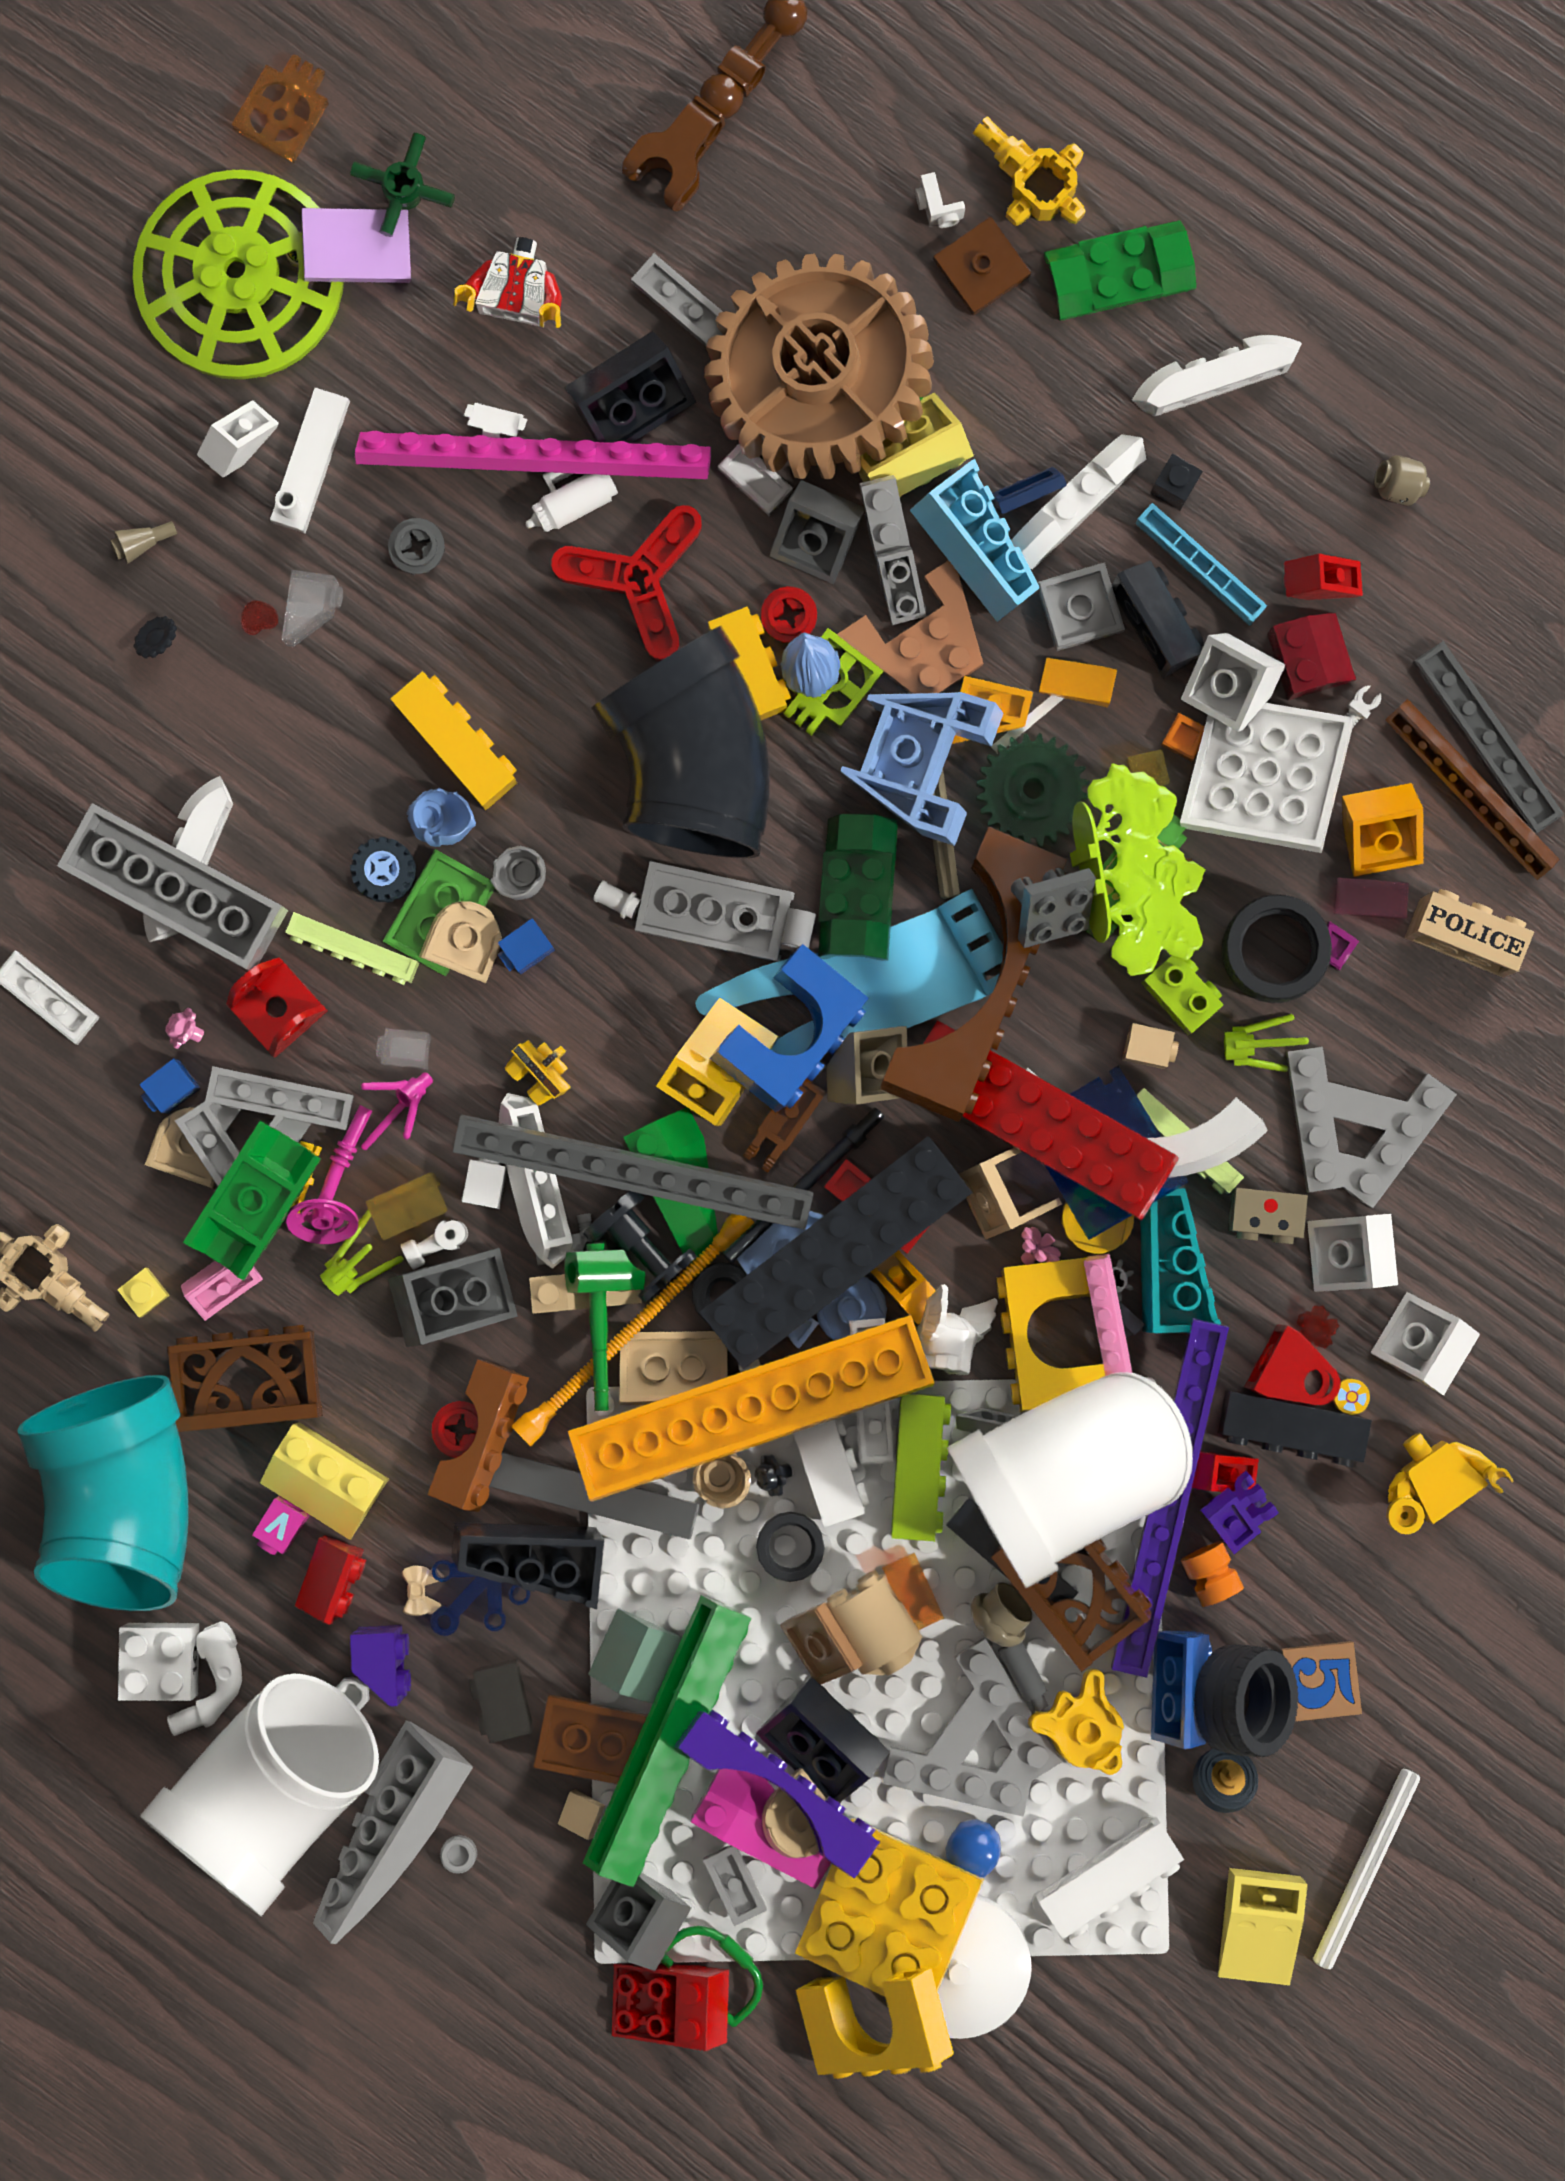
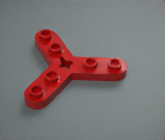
[551,505,702,661]

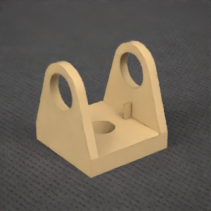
[959,1147,1062,1239]

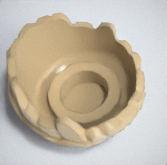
[692,1453,751,1509]

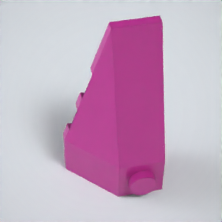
[691,1769,831,1889]

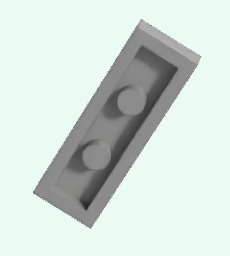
[631,253,723,346]

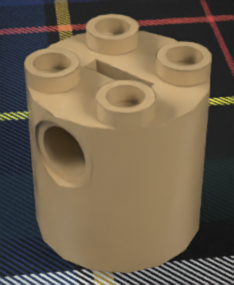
[826,1569,923,1675]

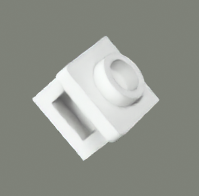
[915,172,965,228]

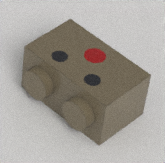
[1228,1188,1308,1244]

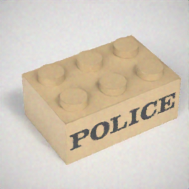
[1405,889,1534,978]

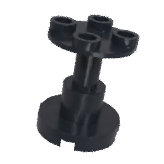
[583,1191,697,1303]

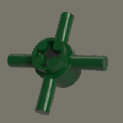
[350,133,455,237]

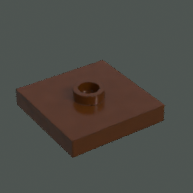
[933,216,1031,316]

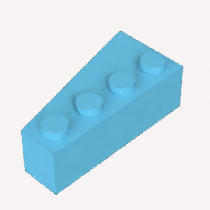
[910,459,1040,622]

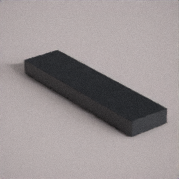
[946,1498,1079,1603]

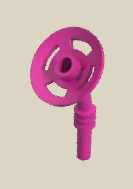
[286,1105,372,1244]

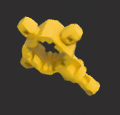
[973,117,1086,226]

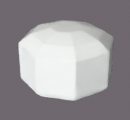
[336,1677,370,1710]

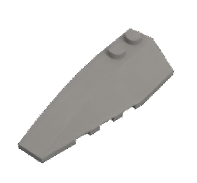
[313,1720,473,1944]

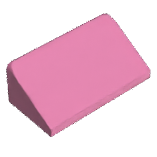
[181,1261,263,1321]

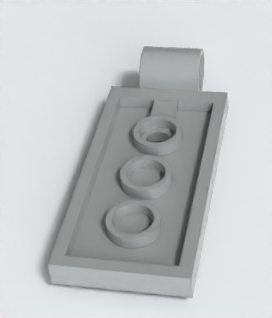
[635,861,816,962]

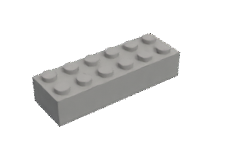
[57,803,288,970]

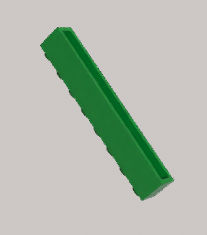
[583,1595,752,1887]

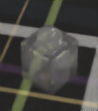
[376,1028,431,1070]

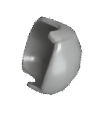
[491,845,546,900]

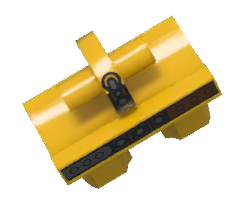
[505,1040,571,1106]

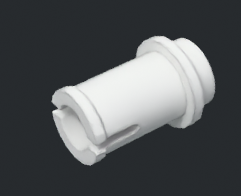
[594,880,641,919]

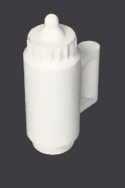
[526,472,618,532]

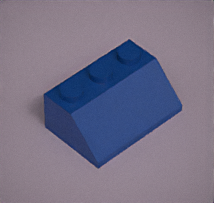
[1151,1631,1212,1749]

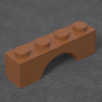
[427,1359,529,1512]

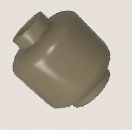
[1374,455,1430,506]

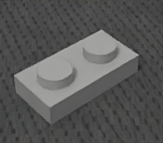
[703,1845,767,1926]

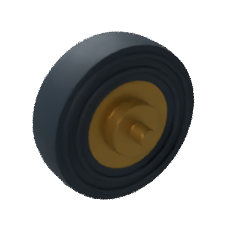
[1193,1748,1258,1813]

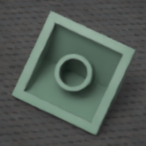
[588,1608,682,1704]

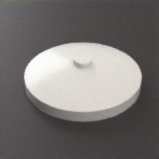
[938,1895,1031,2039]

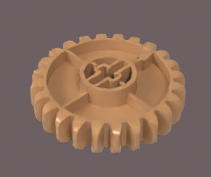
[704,254,934,480]

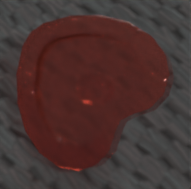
[241,600,279,635]

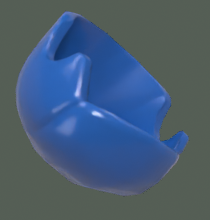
[945,1819,1001,1878]

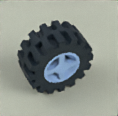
[350,837,416,903]

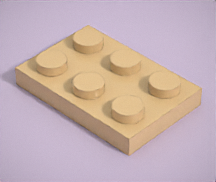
[620,1331,728,1405]

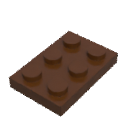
[534,1694,648,1785]

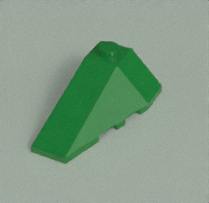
[623,1107,718,1263]

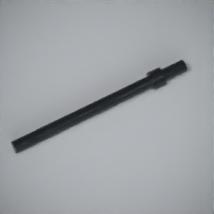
[722,1107,885,1263]

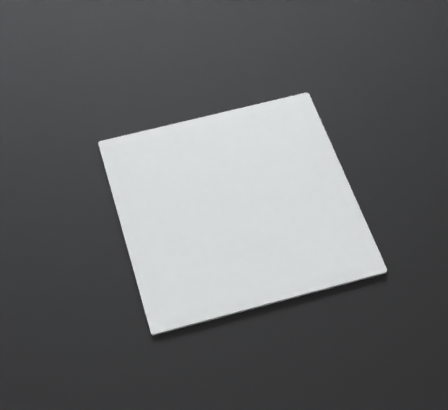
[586,1377,1169,1964]

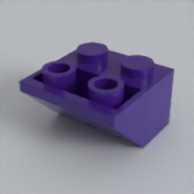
[350,1625,411,1707]

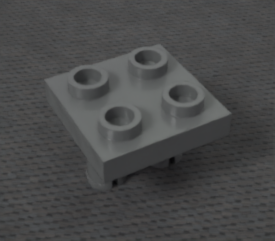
[1011,868,1096,948]

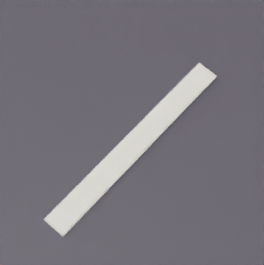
[991,695,1064,754]

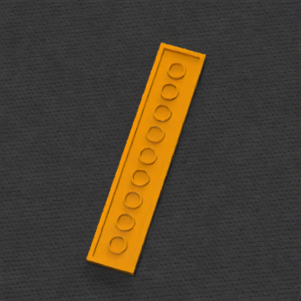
[568,1315,935,1502]

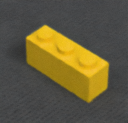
[708,606,791,720]

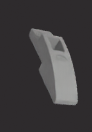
[859,475,926,625]

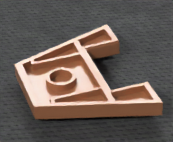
[837,560,983,694]

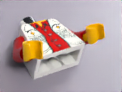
[453,237,562,328]

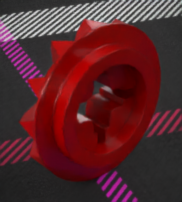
[761,587,817,643]
[432,1401,478,1458]

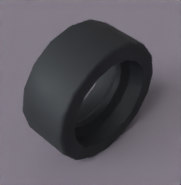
[756,1511,825,1582]

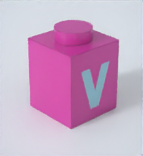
[252,1496,310,1555]

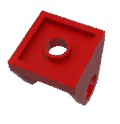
[226,957,328,1058]
[1244,1324,1341,1405]

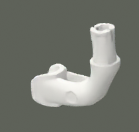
[167,1621,242,1736]

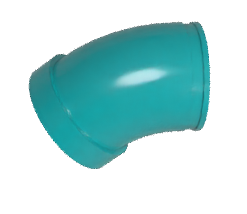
[17,1375,189,1611]

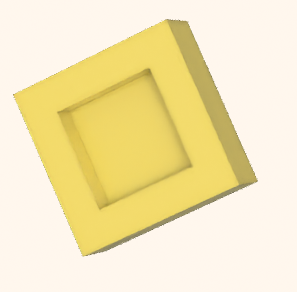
[117,1268,170,1318]

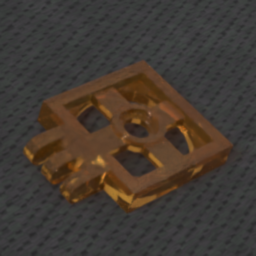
[231,54,329,163]

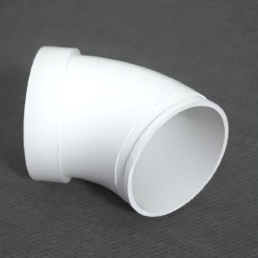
[947,1372,1192,1588]
[140,1674,379,1916]

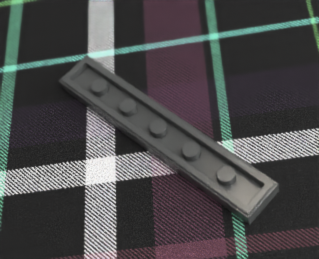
[1412,641,1565,834]
[489,1452,700,1539]

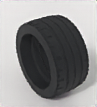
[1222,895,1332,1003]
[1194,1644,1298,1757]

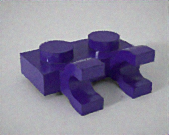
[1201,1471,1279,1554]

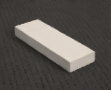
[0,951,100,1045]

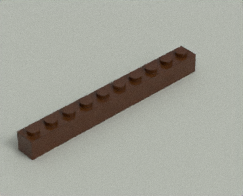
[1385,699,1560,881]

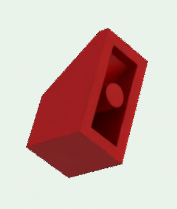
[1284,554,1363,600]
[1192,1451,1259,1492]

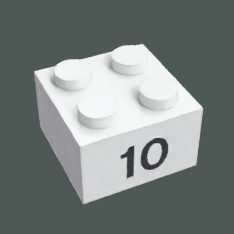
[118,1623,199,1701]

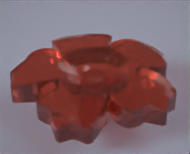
[1297,1305,1340,1349]

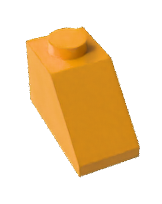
[871,1250,935,1325]

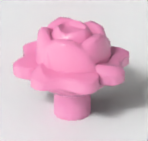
[165,1008,204,1049]

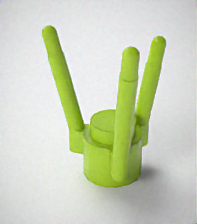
[1224,1014,1309,1072]
[320,1209,404,1296]

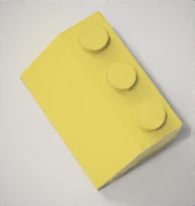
[858,393,974,498]
[260,1422,389,1540]

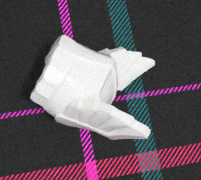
[916,1285,998,1375]

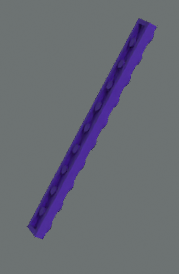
[1111,1318,1229,1678]

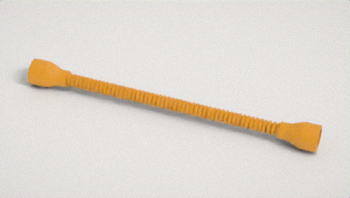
[511,1214,754,1446]

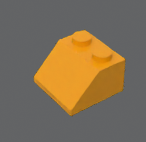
[1342,783,1423,877]

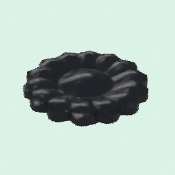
[133,616,177,659]

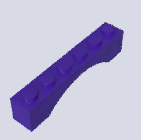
[674,1709,880,1879]

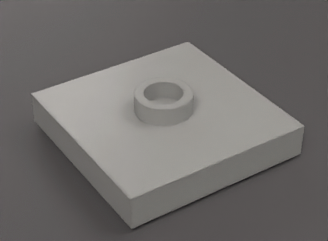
[1037,562,1125,651]

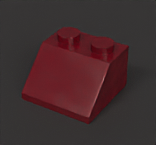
[1267,613,1356,700]

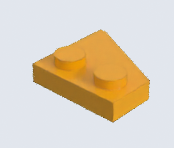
[952,676,1033,744]

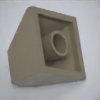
[826,1026,907,1105]

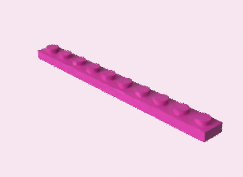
[355,431,711,479]

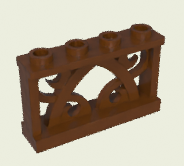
[167,1325,323,1432]
[991,1538,1152,1672]

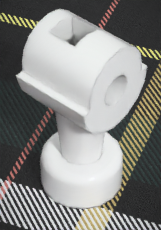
[401,1220,468,1270]

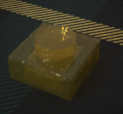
[1126,749,1170,786]

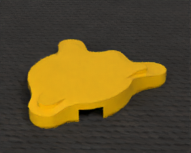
[1028,1669,1124,1775]

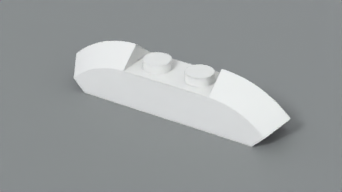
[1132,335,1302,416]
[1011,434,1146,569]
[143,776,233,942]
[499,1093,573,1269]

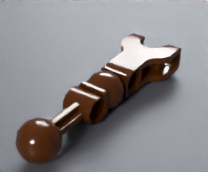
[622,0,808,211]

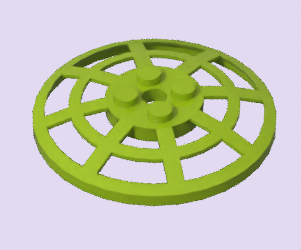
[133,170,343,380]

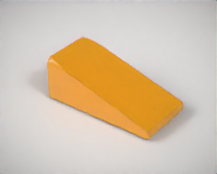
[1039,658,1117,707]

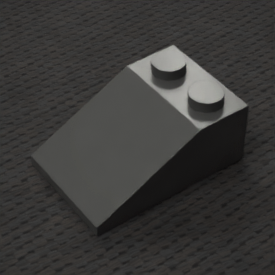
[388,1248,518,1347]

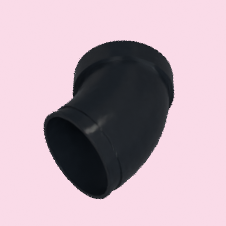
[591,625,770,858]

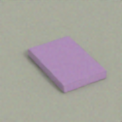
[301,208,411,283]

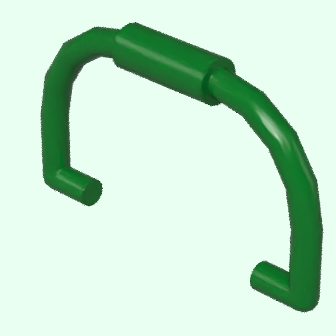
[661,1925,763,2027]

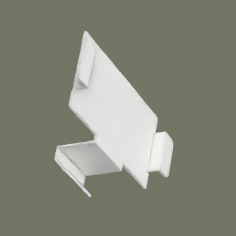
[464,403,527,438]

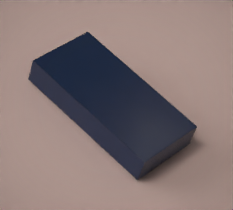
[992,467,1067,514]

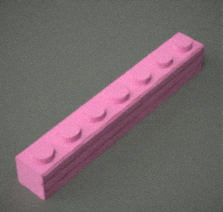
[1084,1253,1132,1376]

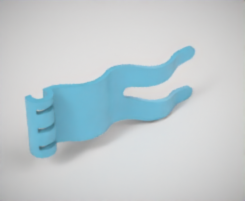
[696,889,1003,1055]

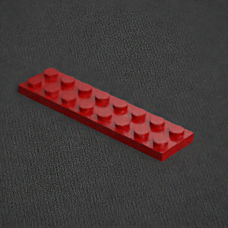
[923,1020,1179,1221]

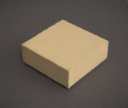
[558,1790,605,1840]

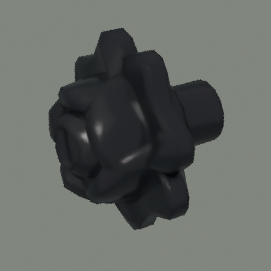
[754,1454,792,1497]

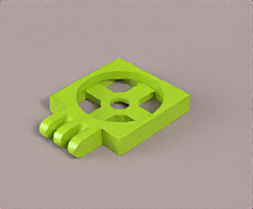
[783,628,884,736]

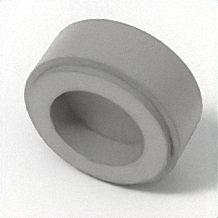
[440,1835,477,1873]

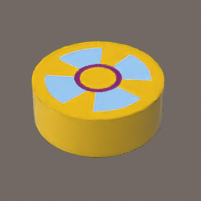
[1333,1379,1370,1415]

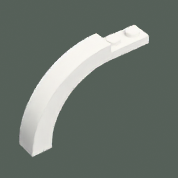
[1027,1068,1267,1178]

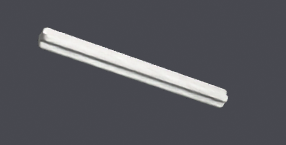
[1313,1768,1420,1970]

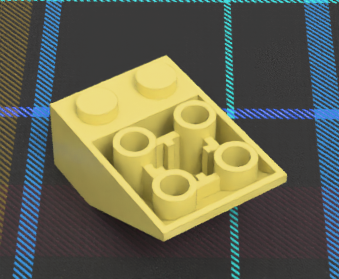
[1218,1868,1307,1986]

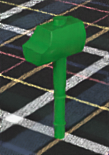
[565,1243,645,1411]

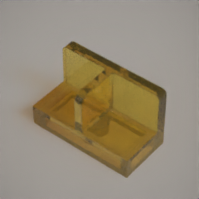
[365,1172,448,1240]

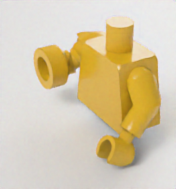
[1386,1432,1513,1534]

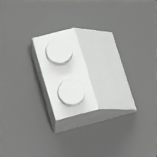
[1181,633,1285,732]
[1307,1214,1398,1292]
[1371,1292,1480,1395]

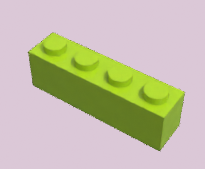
[891,1393,951,1542]

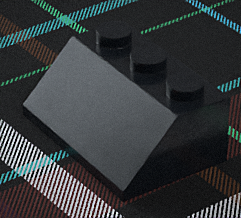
[564,331,696,443]
[1112,560,1204,679]
[756,1676,890,1803]

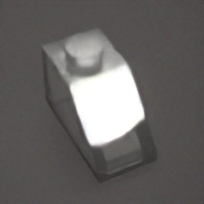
[282,570,343,647]

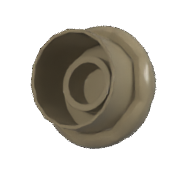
[971,1582,1033,1647]

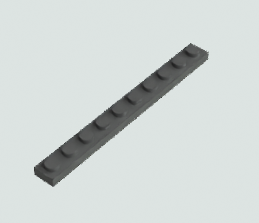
[453,1114,813,1230]

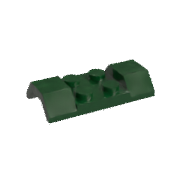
[818,814,898,961]

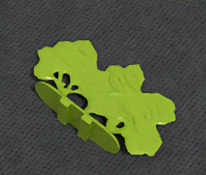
[1070,763,1206,976]

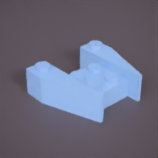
[841,692,1004,846]

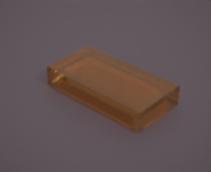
[882,1552,944,1630]

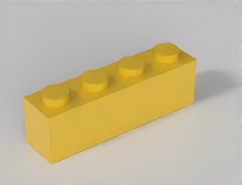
[390,671,517,810]

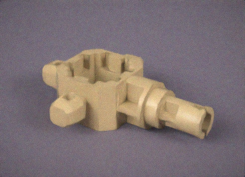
[0,1224,109,1332]

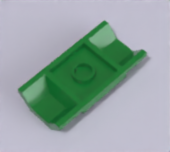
[1043,220,1196,321]
[183,1121,321,1281]

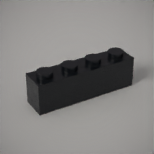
[1218,1391,1372,1467]

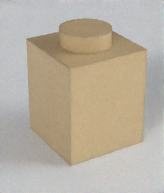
[1122,1023,1179,1069]

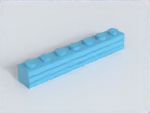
[1135,503,1267,626]

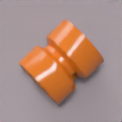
[1180,1541,1244,1607]

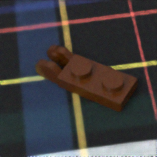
[743,1078,827,1173]

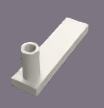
[270,388,350,533]

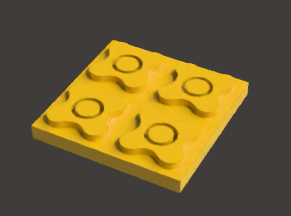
[795,1818,984,1997]

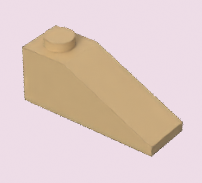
[529,1267,642,1313]

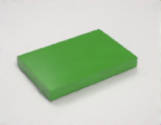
[383,849,495,977]

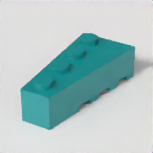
[1140,1188,1221,1333]

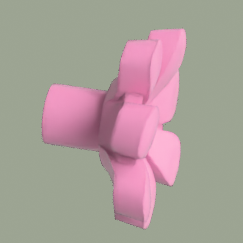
[1021,1227,1061,1265]

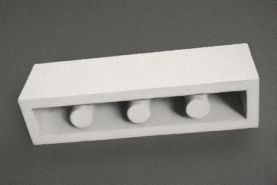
[793,1417,869,1527]
[1036,1817,1184,1939]

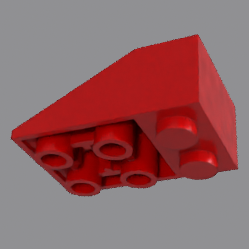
[612,1963,729,2051]

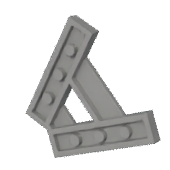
[1286,1047,1457,1209]
[175,1066,354,1221]
[883,1637,1062,1817]

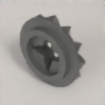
[388,518,445,575]

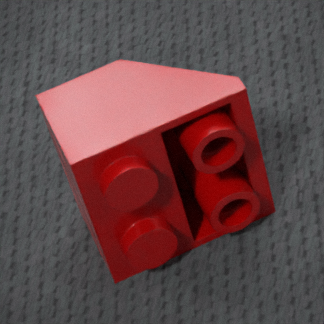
[295,1535,367,1625]

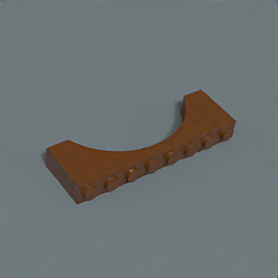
[879,827,1069,1122]

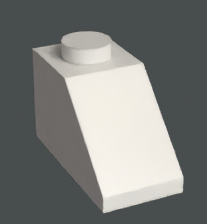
[197,401,279,477]

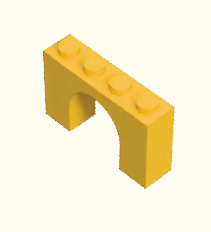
[996,1258,1105,1413]
[796,1967,954,2079]

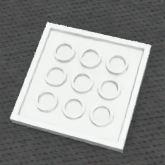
[1180,703,1354,853]

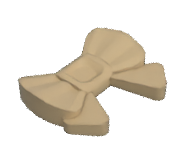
[402,1566,445,1616]

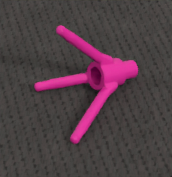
[361,1072,433,1150]

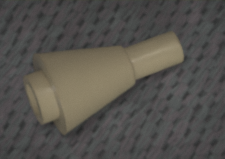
[110,521,177,564]

